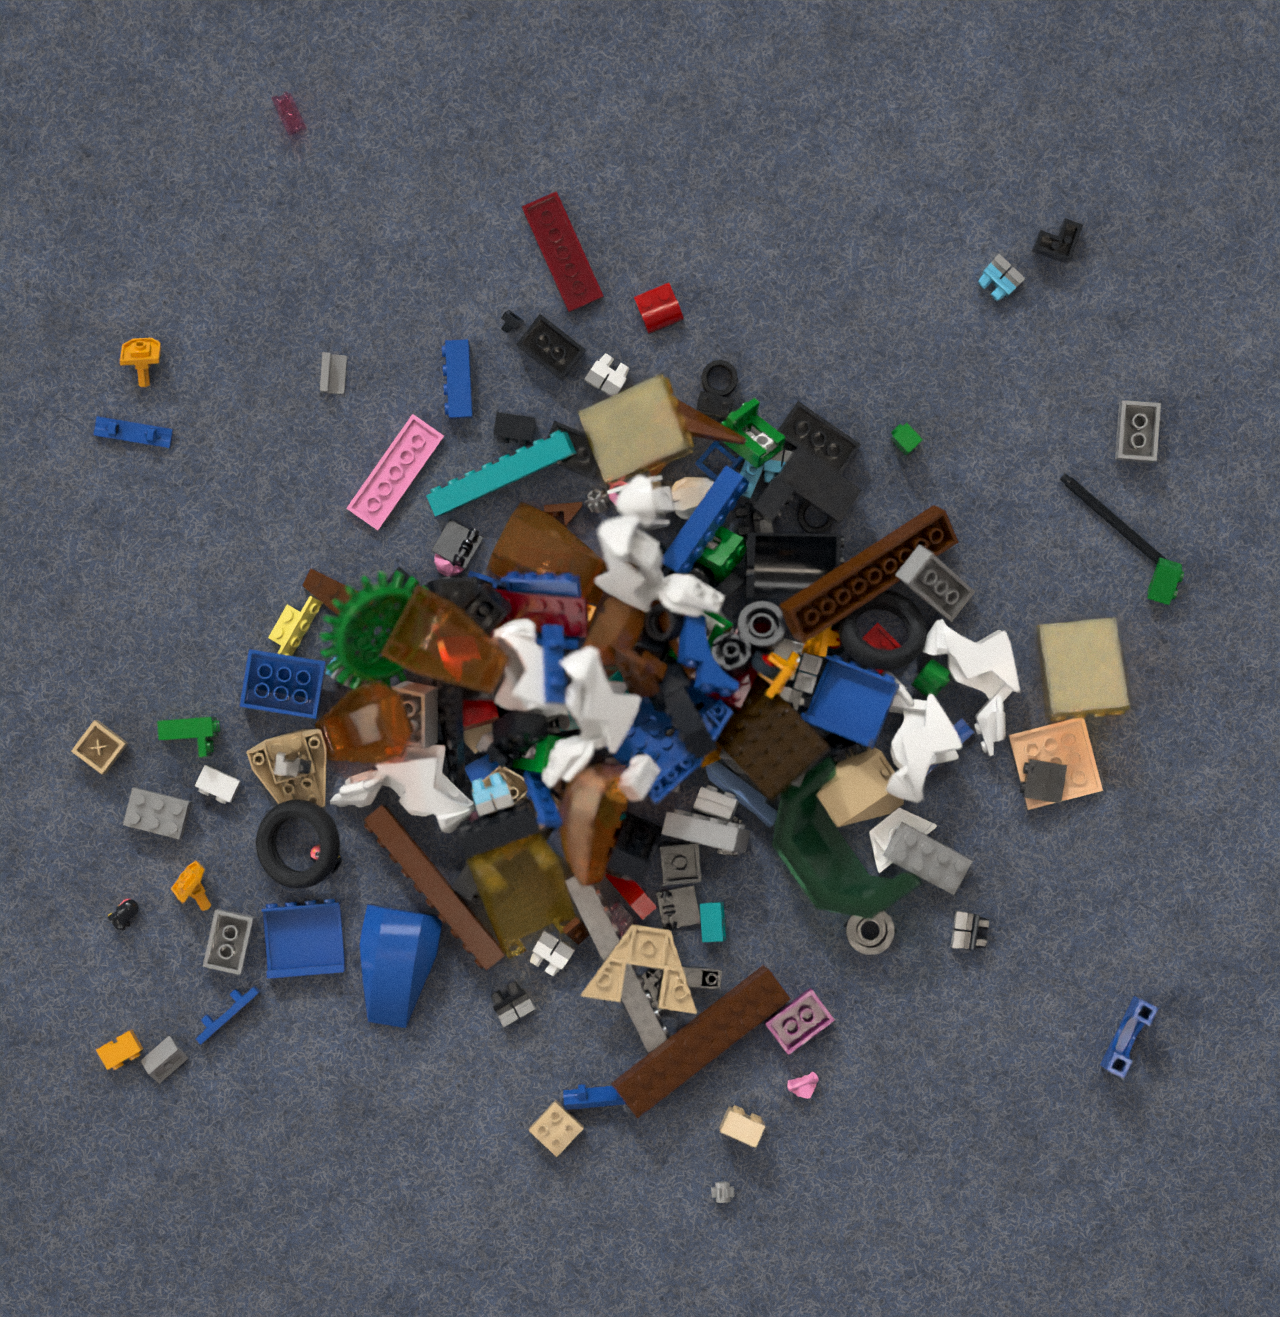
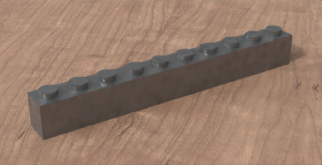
[564,868,670,1052]

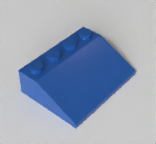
[239,649,326,719]

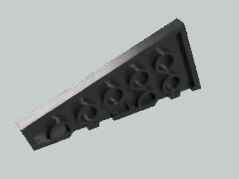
[430,661,466,789]

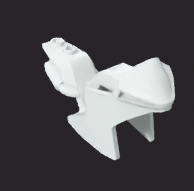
[607,475,714,532]
[595,516,725,617]
[493,619,569,717]
[922,619,1020,756]
[542,647,641,787]
[865,668,962,803]
[330,744,475,834]

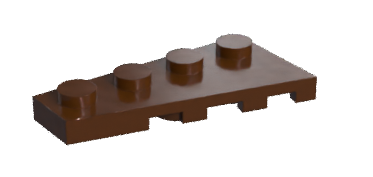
[302,568,374,626]

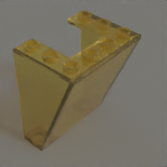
[578,374,695,486]
[1036,618,1130,721]
[466,832,575,959]

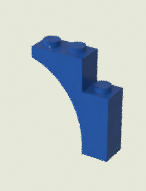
[678,615,739,697]

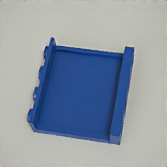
[501,572,585,649]
[800,654,900,749]
[261,899,346,979]

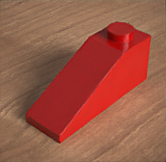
[605,874,657,920]

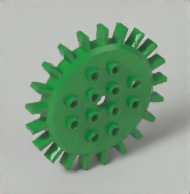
[319,571,440,694]

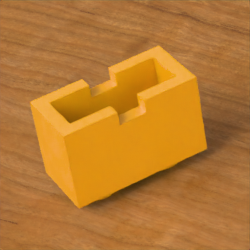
[96,1029,143,1070]

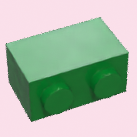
[890,423,923,456]
[1147,558,1184,605]

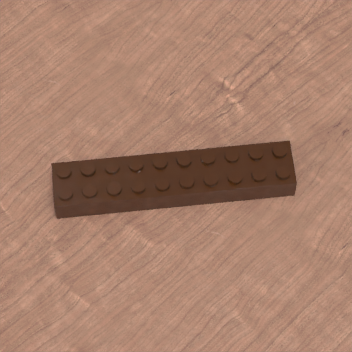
[779,505,958,643]
[364,804,506,970]
[611,965,790,1118]

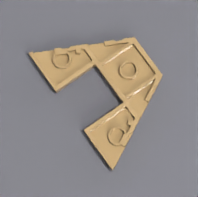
[581,925,697,1014]

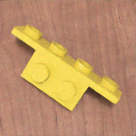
[268,596,322,656]

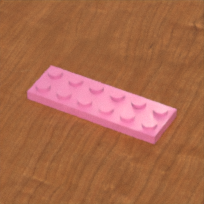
[346,414,445,531]

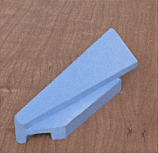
[705,761,780,828]

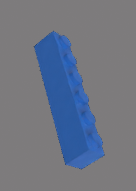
[662,466,750,575]

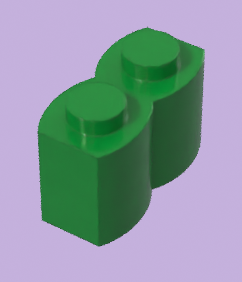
[910,658,950,697]

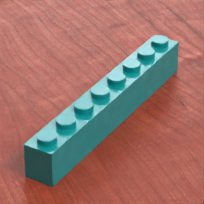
[426,430,576,517]

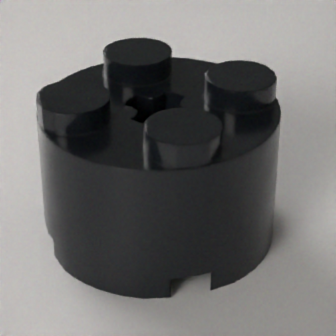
[712,633,752,679]

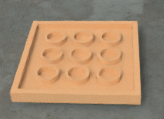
[1008,716,1103,810]

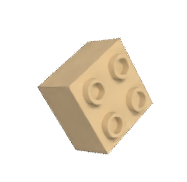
[71,720,129,774]
[529,1100,584,1157]
[719,1105,765,1148]

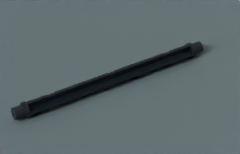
[1060,473,1166,565]

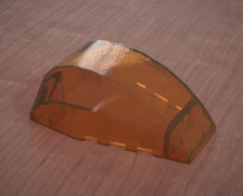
[486,502,610,605]
[582,561,646,676]
[381,585,511,693]
[315,681,414,765]
[560,762,630,887]

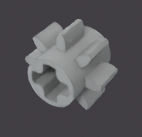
[585,489,610,513]
[711,1181,735,1203]

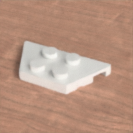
[869,808,937,873]

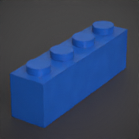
[442,339,473,419]

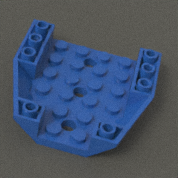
[605,668,733,803]

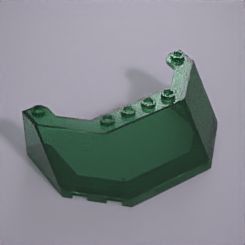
[772,757,924,919]

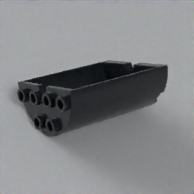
[745,532,845,607]

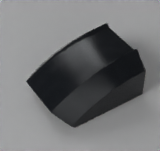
[455,582,513,640]

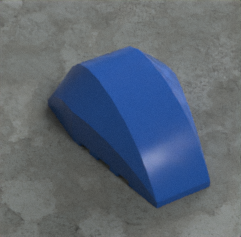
[360,904,443,1028]

